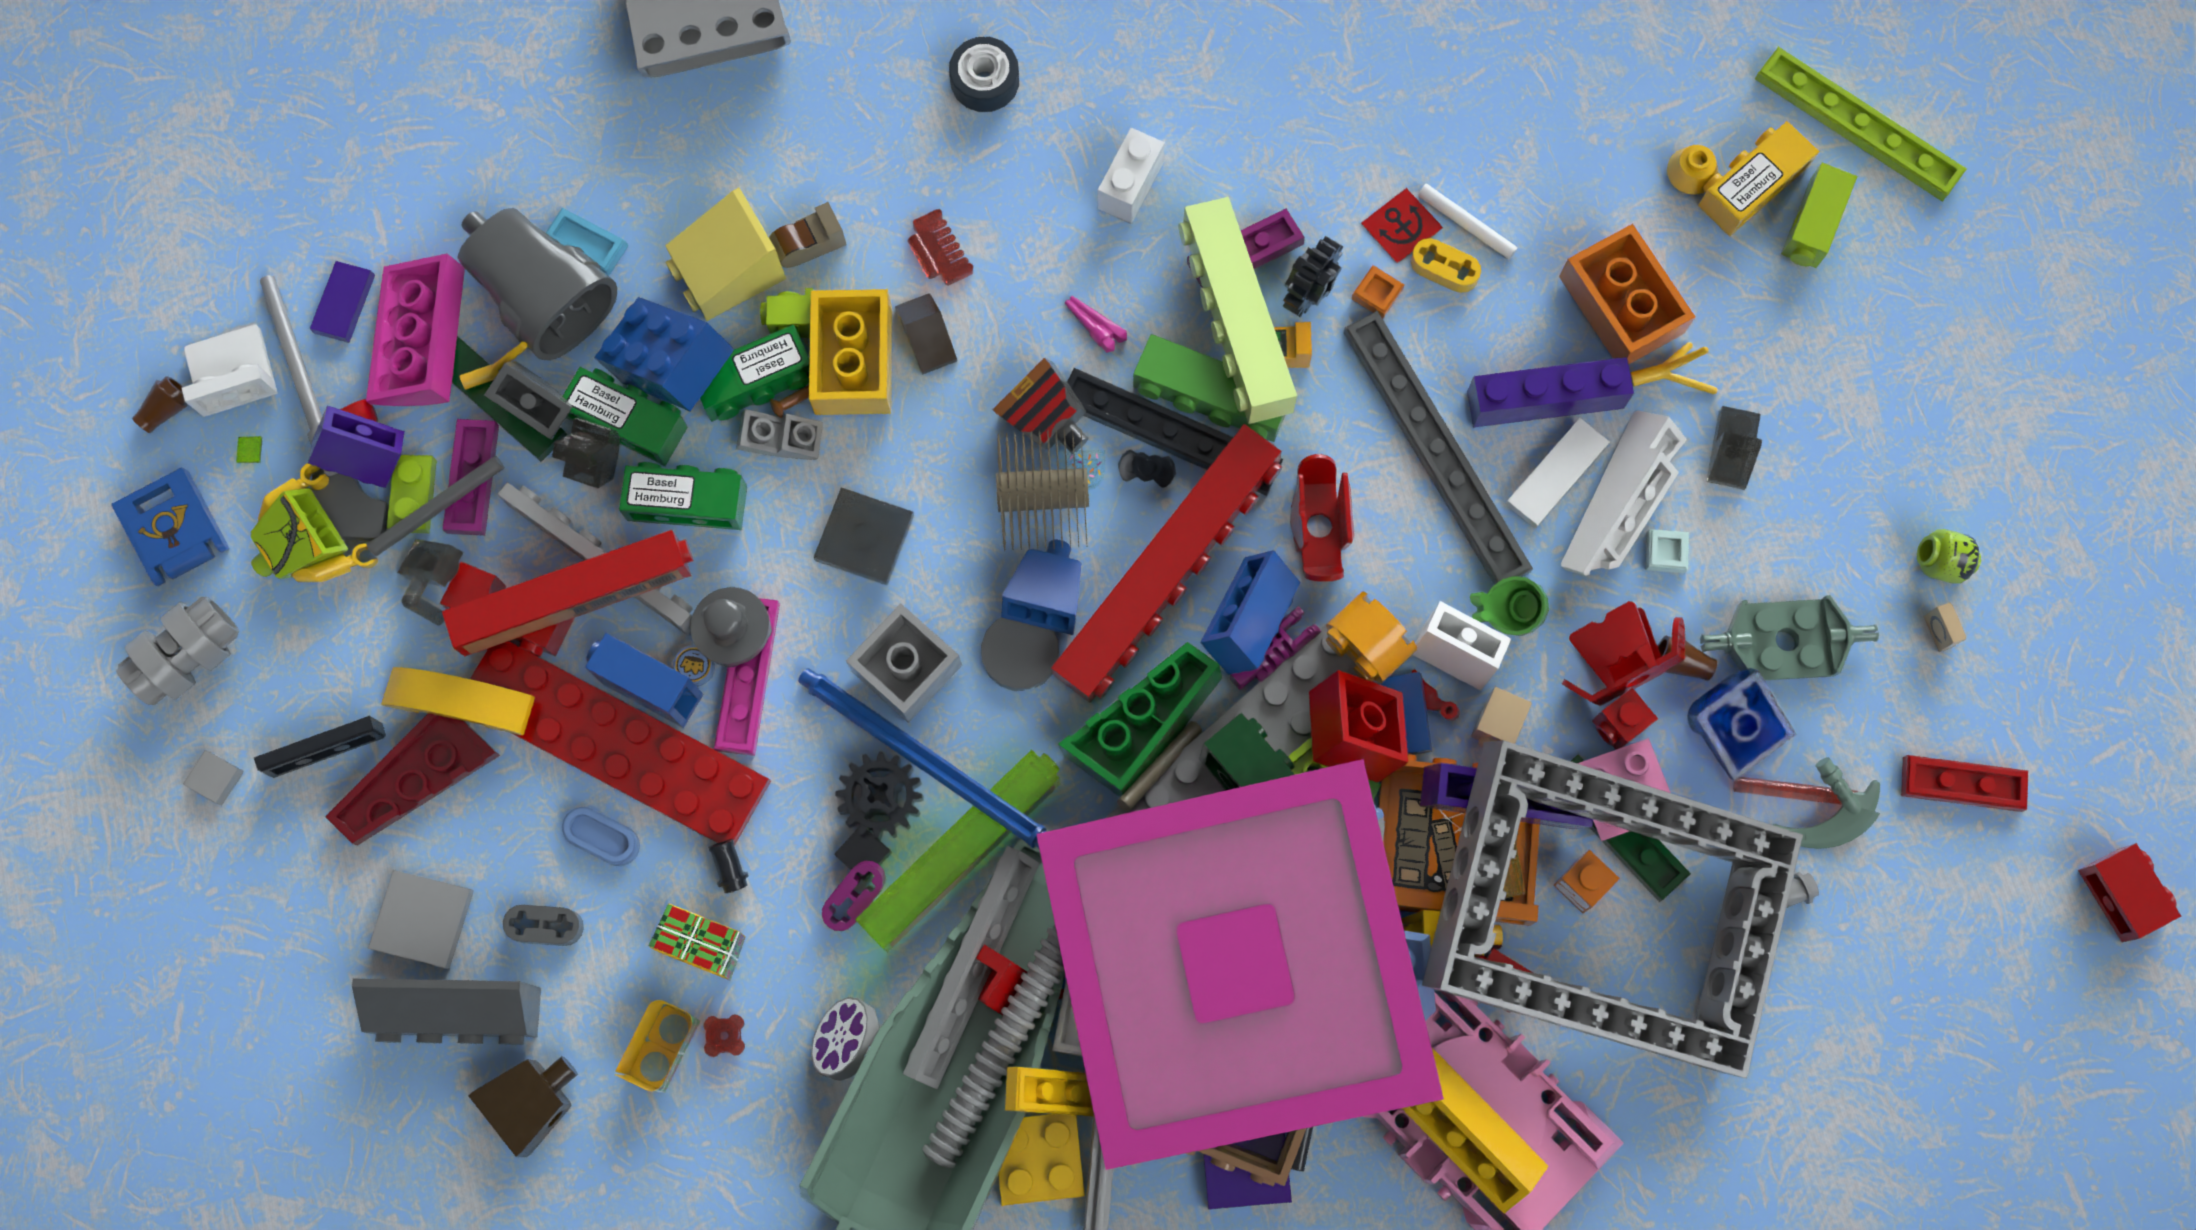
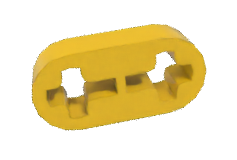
[1411,238,1481,293]

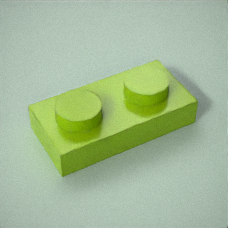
[387,455,437,534]

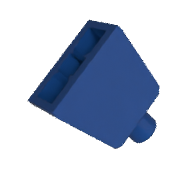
[1001,539,1082,635]

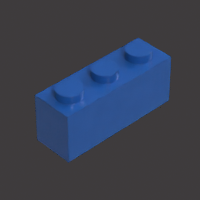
[1200,550,1301,675]

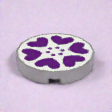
[811,997,879,1081]

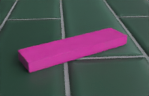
[714,598,780,756]

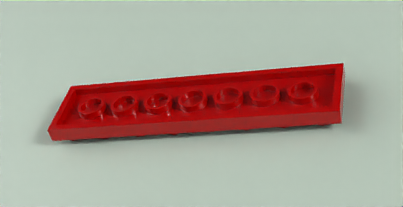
[470,641,771,846]

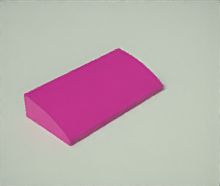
[366,253,465,406]

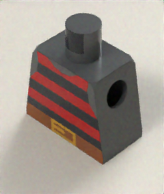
[992,358,1089,454]

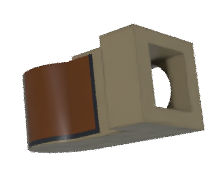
[769,202,847,268]

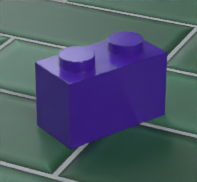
[308,405,405,488]

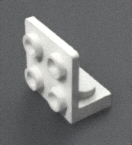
[182,324,278,417]

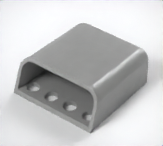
[625,0,791,78]

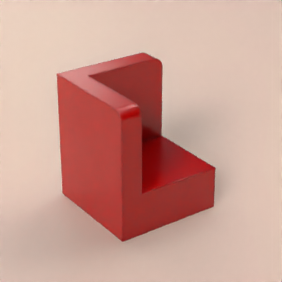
[976,944,1027,1016]

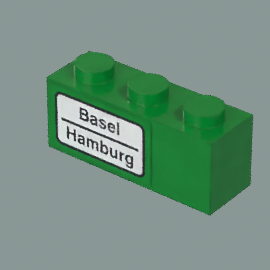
[700,324,810,422]
[563,367,688,467]
[619,462,747,530]

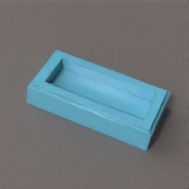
[546,208,628,276]

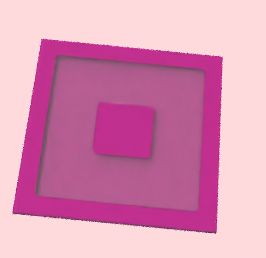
[1036,759,1444,1170]

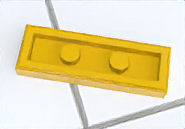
[1005,1067,1094,1116]

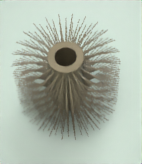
[996,429,1089,551]

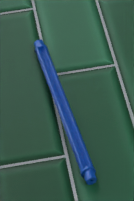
[798,668,1047,849]

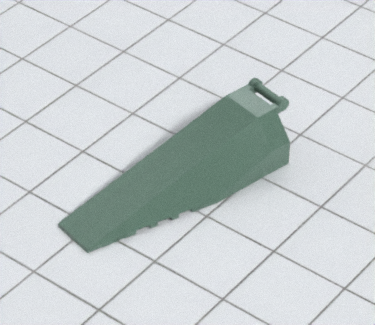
[799,838,1065,1230]

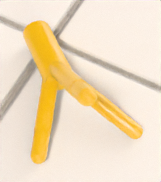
[459,341,528,390]
[1630,342,1718,394]

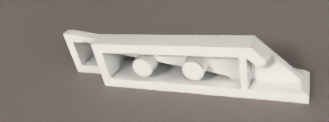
[1561,411,1687,576]

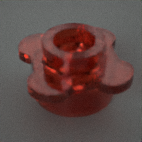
[703,1014,745,1057]

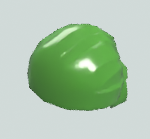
[1470,576,1549,636]

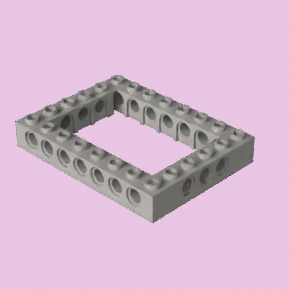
[1422,740,1803,1079]

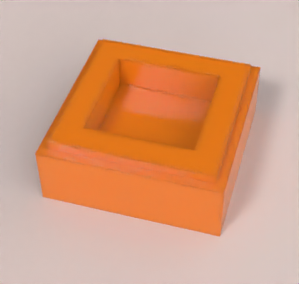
[1351,265,1405,319]

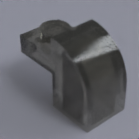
[552,418,620,488]

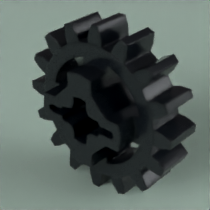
[1283,236,1343,317]
[835,752,924,841]

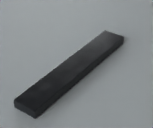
[1067,368,1283,496]

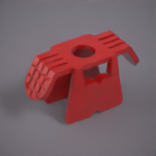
[1290,454,1354,582]
[1562,601,1685,706]

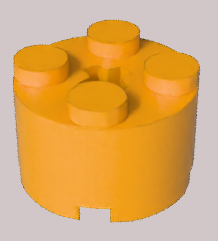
[1325,591,1417,683]

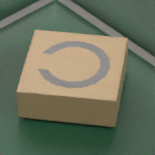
[1923,603,1966,652]

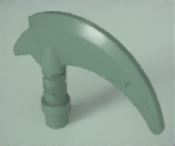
[1773,757,1880,849]

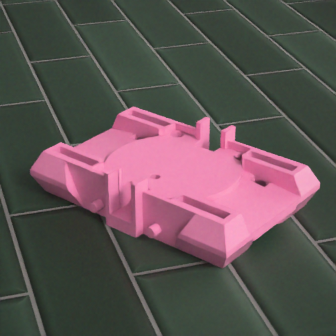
[1363,991,1624,1230]

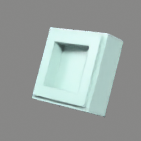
[1646,529,1689,573]

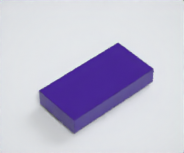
[310,261,375,343]

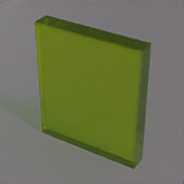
[236,436,263,463]

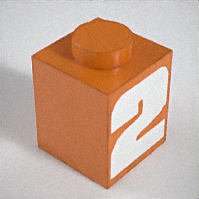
[1554,850,1620,913]

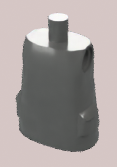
[457,208,617,361]

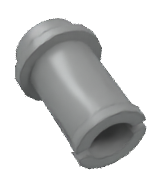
[1786,872,1819,908]

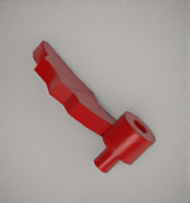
[1411,669,1460,721]

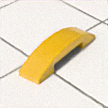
[381,667,535,735]

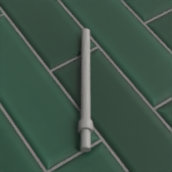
[260,276,337,476]

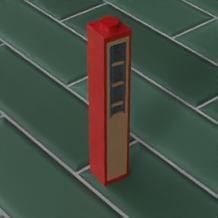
[442,530,694,657]

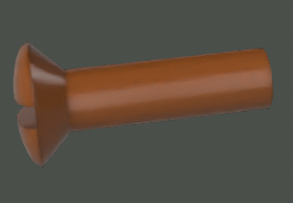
[770,385,809,418]

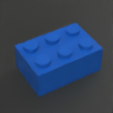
[594,297,734,412]

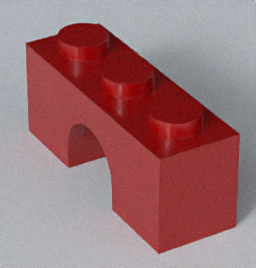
[440,561,574,657]

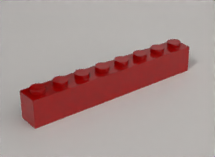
[1051,424,1282,703]

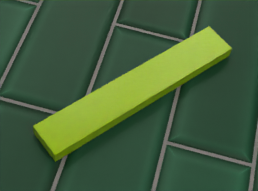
[1755,46,1967,202]

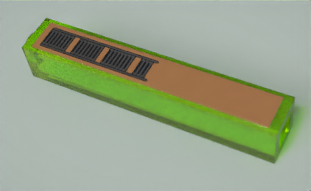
[855,749,1061,953]

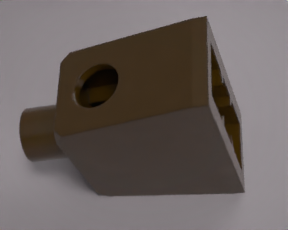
[468,1056,578,1157]

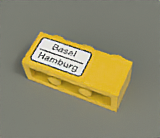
[1698,121,1820,236]

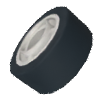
[949,36,1019,112]

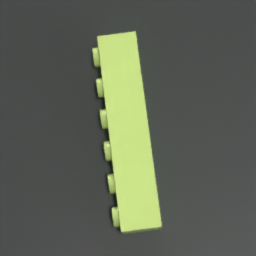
[1178,197,1297,424]

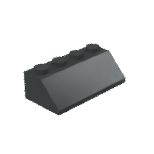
[352,978,541,1045]

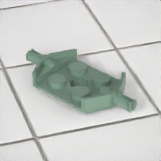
[1700,595,1879,681]

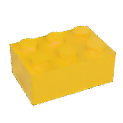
[809,289,892,415]

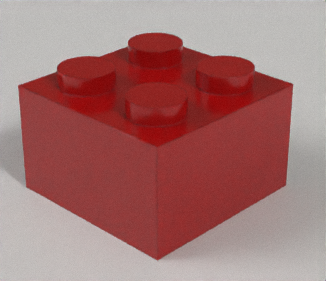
[1309,670,1408,783]

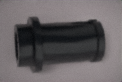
[708,839,749,893]

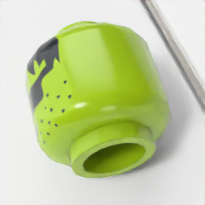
[1917,529,1981,584]

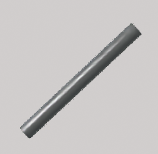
[367,456,505,557]

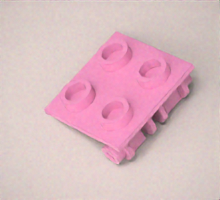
[1577,738,1671,841]

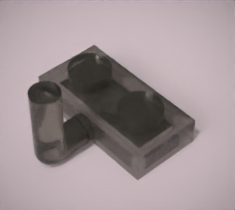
[397,539,464,626]

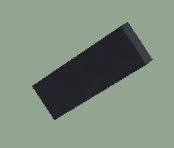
[254,716,386,778]

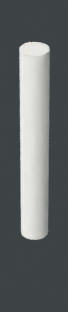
[1418,183,1518,260]

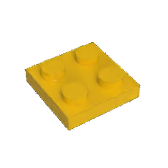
[998,1114,1085,1206]

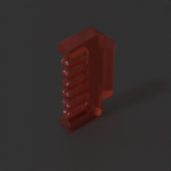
[907,209,973,286]

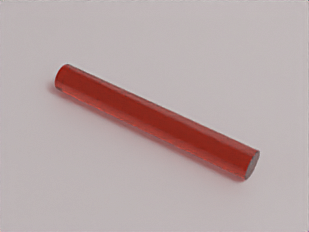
[1733,776,1858,805]

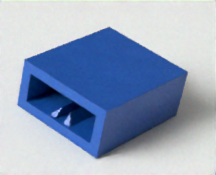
[585,633,704,728]

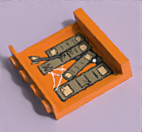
[1378,754,1540,926]

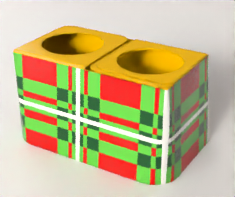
[648,903,746,981]
[615,1000,700,1093]

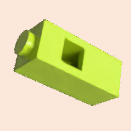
[1781,162,1858,268]

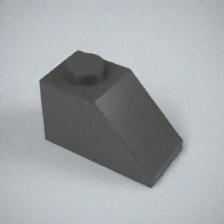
[484,361,573,439]

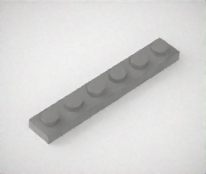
[498,482,693,636]
[903,846,1040,1089]

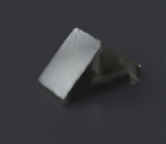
[1706,406,1762,490]

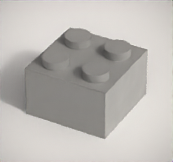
[846,603,962,723]

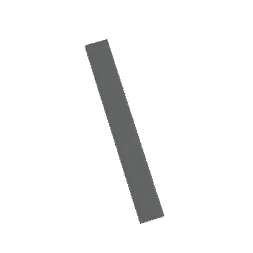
[1343,311,1533,585]

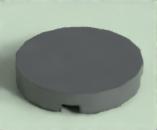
[981,617,1059,691]

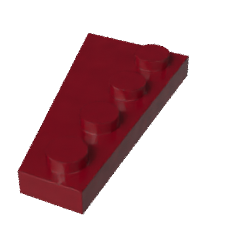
[325,713,500,846]

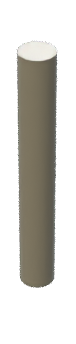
[1117,721,1202,812]

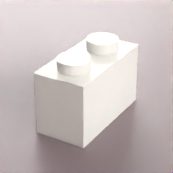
[1098,128,1165,224]
[1412,601,1511,691]

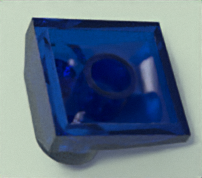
[1687,668,1797,781]

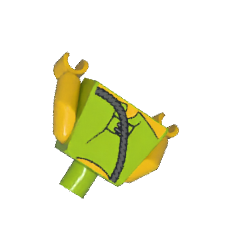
[251,463,378,582]

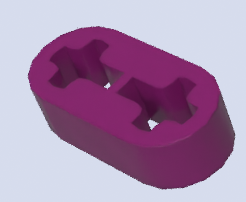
[822,861,886,931]

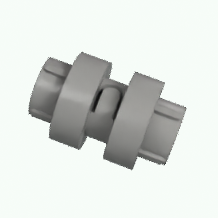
[116,597,239,705]

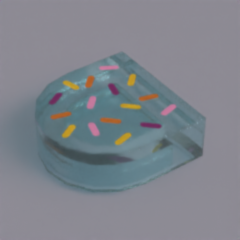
[1067,450,1106,490]

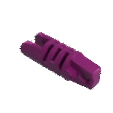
[1230,606,1322,690]

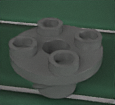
[691,587,772,668]

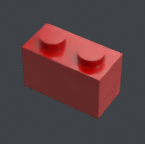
[2078,843,2182,942]

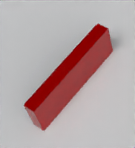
[1901,755,2028,812]

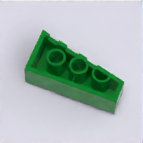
[1058,642,1222,797]

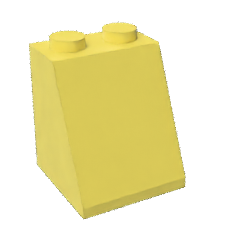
[665,187,786,321]

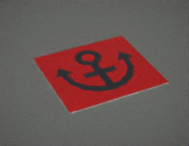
[1361,188,1443,263]

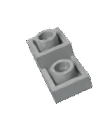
[736,409,823,460]

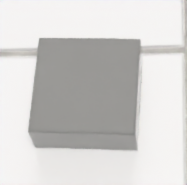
[183,750,244,806]

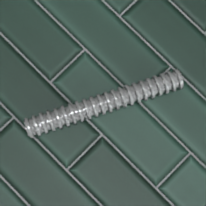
[922,918,1065,1168]

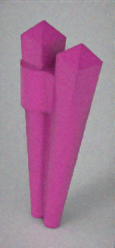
[1064,296,1127,353]

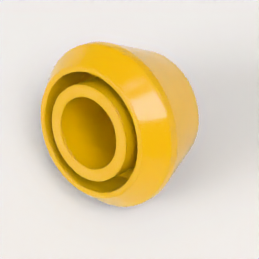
[1667,145,1718,195]

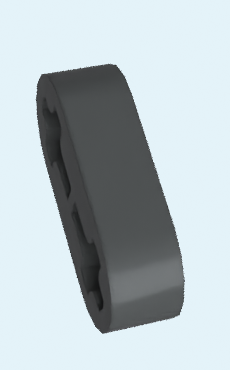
[503,905,584,946]

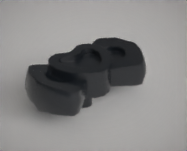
[1118,449,1176,488]

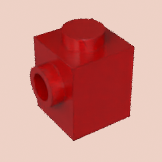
[1592,688,1658,750]

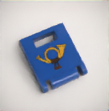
[111,467,229,586]

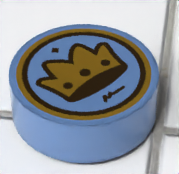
[673,645,715,687]

